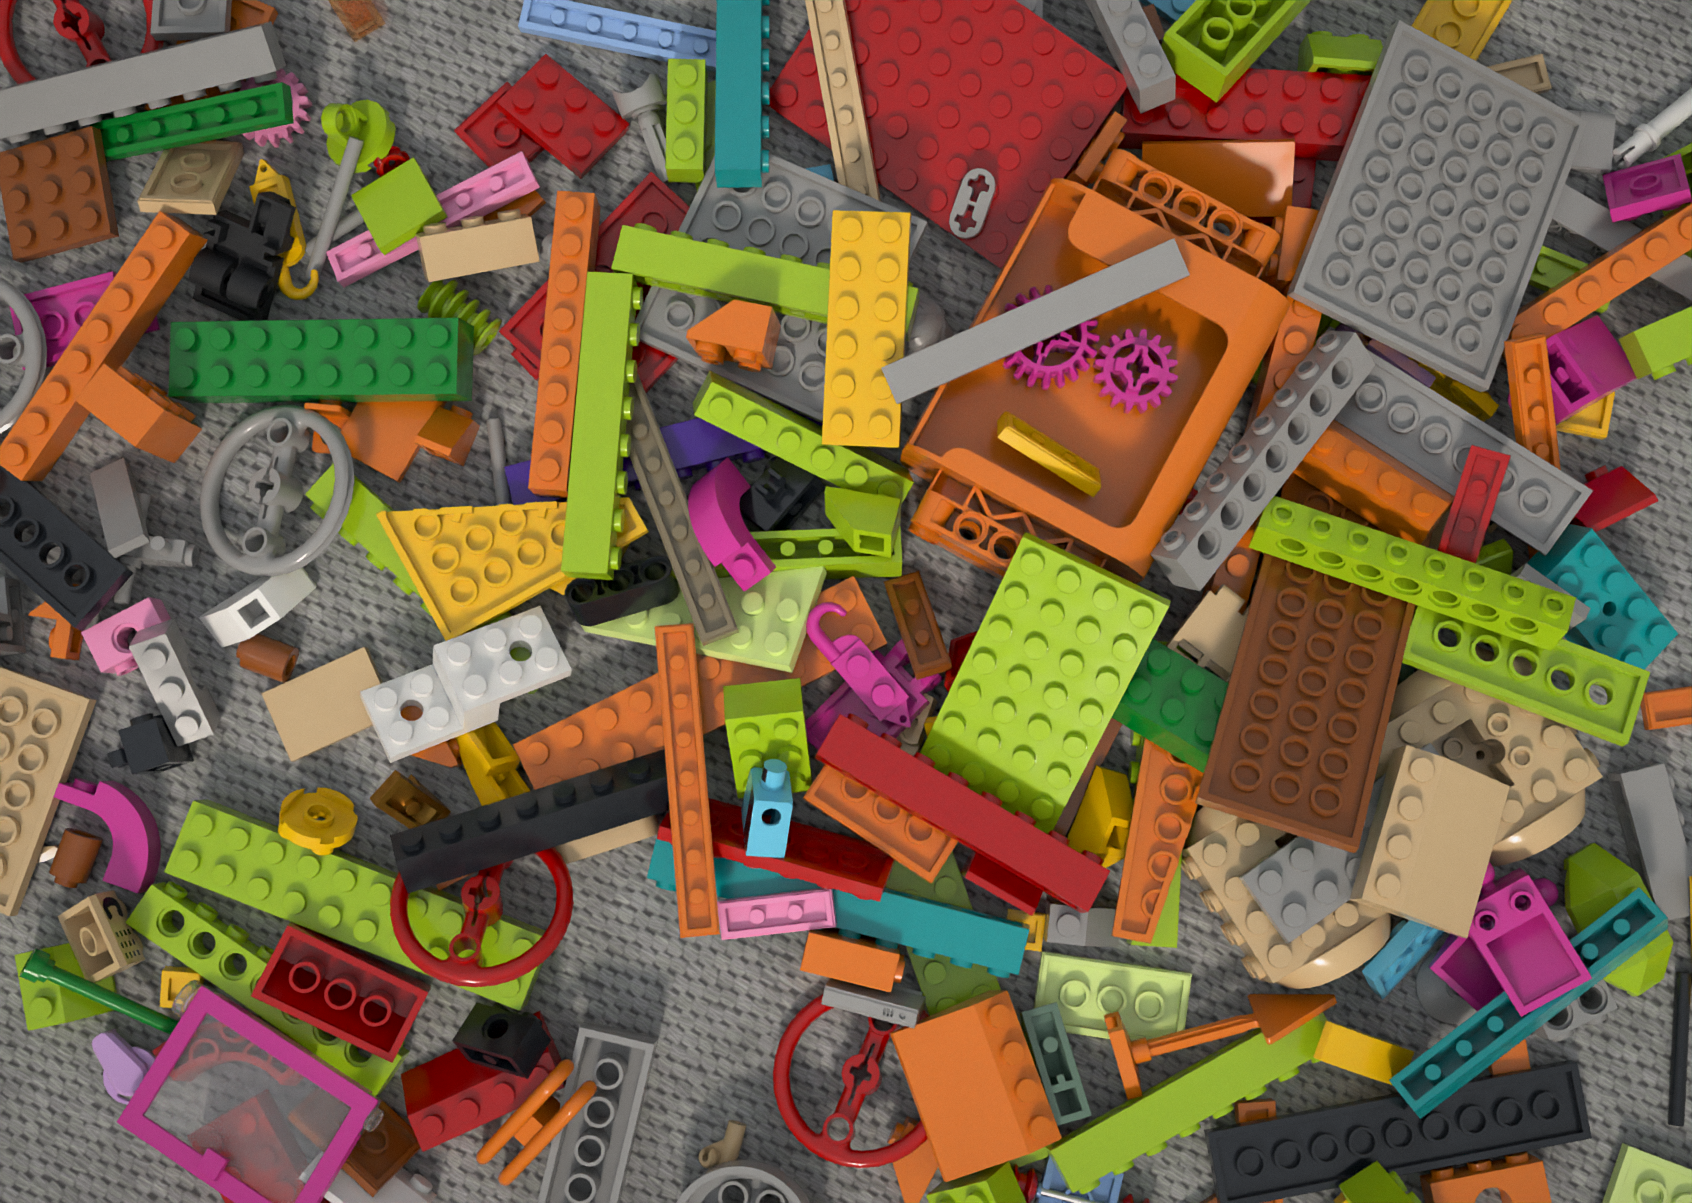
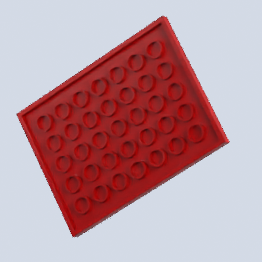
[768,0,1128,269]

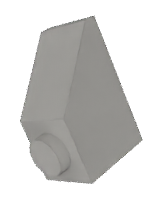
[1043,900,1119,947]

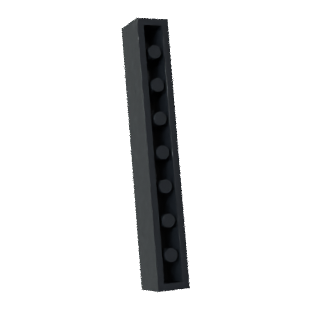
[390,749,669,893]

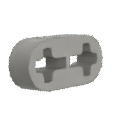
[949,168,996,239]

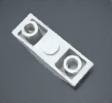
[199,567,317,648]

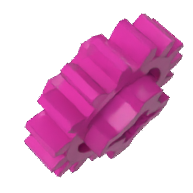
[1093,329,1178,414]

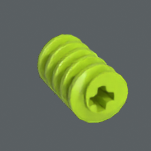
[417,280,502,356]

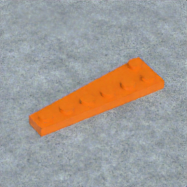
[1111,737,1203,944]

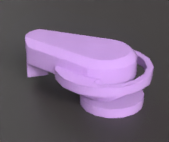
[92,1029,156,1105]

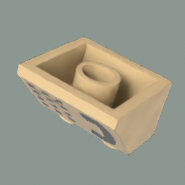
[58,890,145,983]

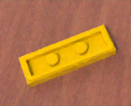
[997,411,1102,498]

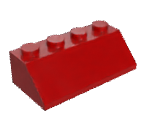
[251,922,431,1063]
[401,1011,567,1152]

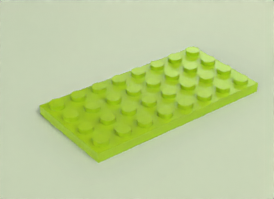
[920,532,1171,834]

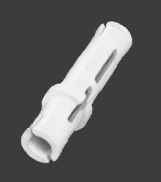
[1612,86,1692,169]

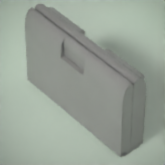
[1565,109,1616,174]
[821,978,926,1029]

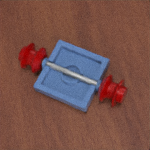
[1013,1155,1150,1203]

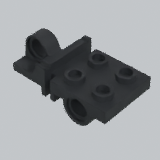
[189,191,296,321]

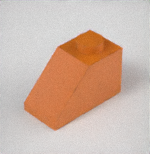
[414,405,480,467]
[887,1116,938,1203]

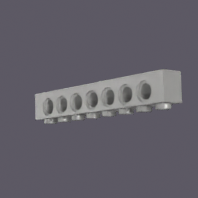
[1150,330,1376,591]

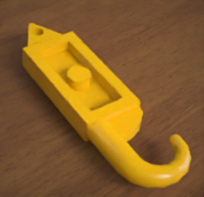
[249,159,319,300]

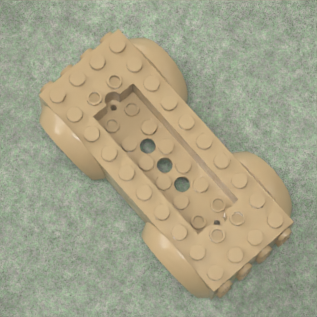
[1181,646,1603,989]

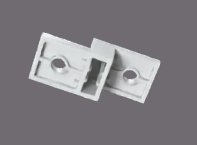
[360,606,572,763]

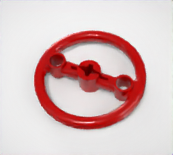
[0,0,164,84]
[390,847,574,987]
[773,994,929,1168]

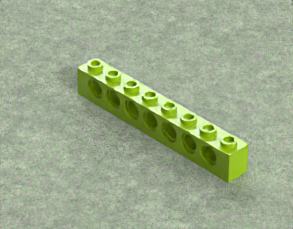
[1249,496,1576,651]
[125,881,410,1096]

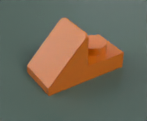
[28,584,84,660]

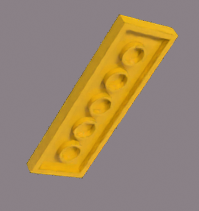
[822,210,911,448]

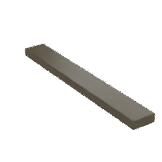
[626,372,739,646]

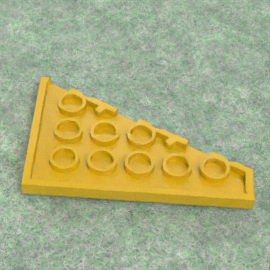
[376,497,649,641]

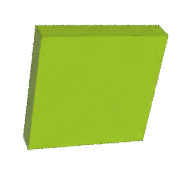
[351,157,448,255]

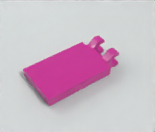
[10,271,160,370]
[806,639,943,750]

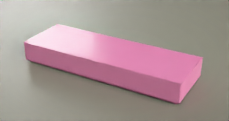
[717,888,837,940]

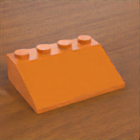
[890,990,1062,1182]

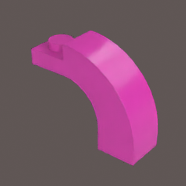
[688,457,776,592]
[53,778,161,893]

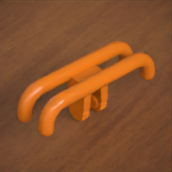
[476,1059,597,1186]

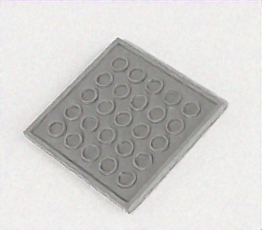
[635,153,928,423]

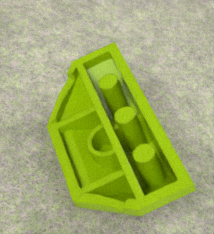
[1564,843,1673,996]

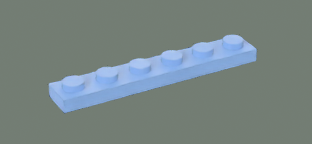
[518,0,716,72]

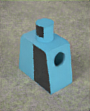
[741,759,793,858]

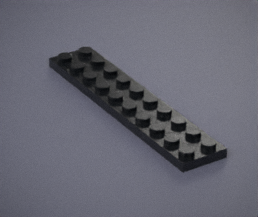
[1204,1060,1592,1203]

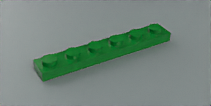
[90,82,294,162]

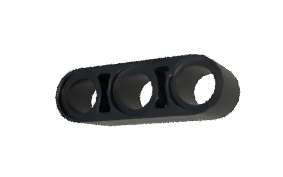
[564,555,680,627]

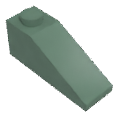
[1020,1002,1092,1126]

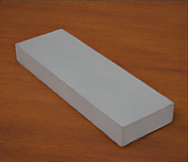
[89,458,150,558]

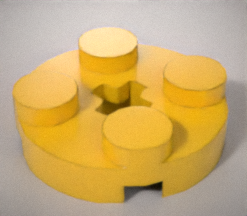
[278,787,358,856]

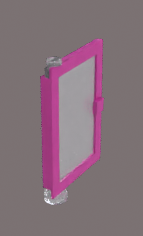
[117,980,384,1203]

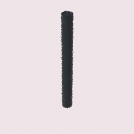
[1668,971,1692,1127]

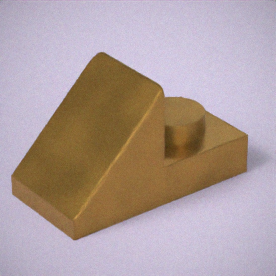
[370,770,451,829]

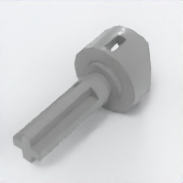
[611,73,668,183]

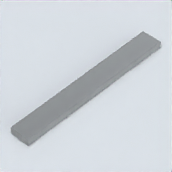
[881,238,1190,405]

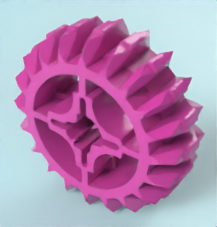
[1003,285,1100,390]

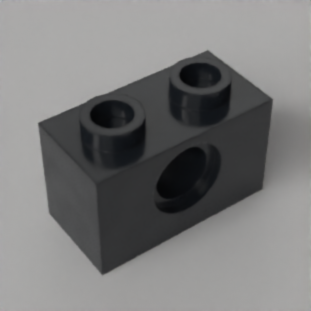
[452,1002,551,1079]

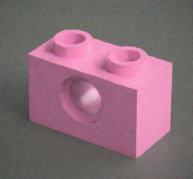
[81,597,171,676]

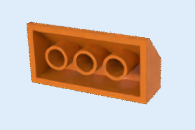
[1293,420,1454,545]

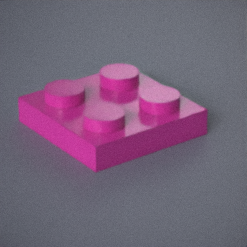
[1603,154,1692,223]

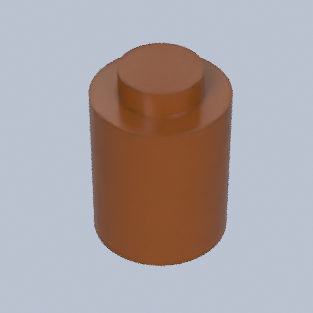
[236,633,299,683]
[49,828,103,888]

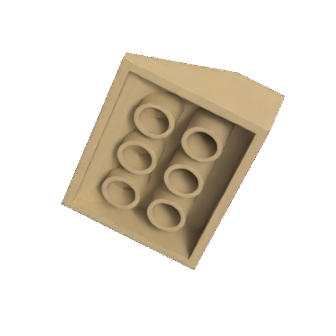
[1350,745,1510,938]

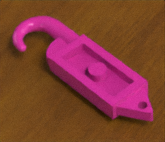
[806,602,911,728]

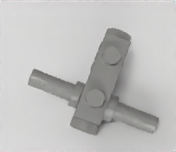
[102,493,200,605]

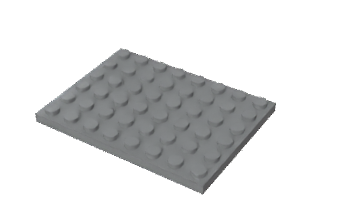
[1287,20,1588,392]

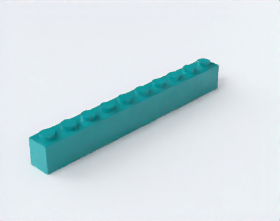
[647,834,1030,978]

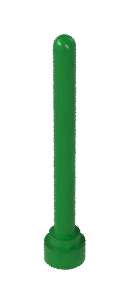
[19,948,179,1035]

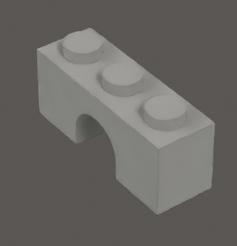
[129,619,221,747]

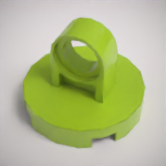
[321,99,396,173]

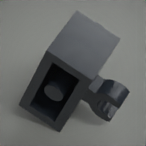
[739,456,825,532]
[107,713,194,774]

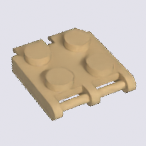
[1165,584,1250,683]

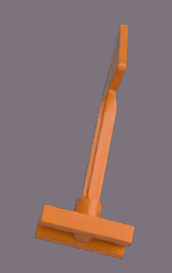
[1104,994,1337,1100]

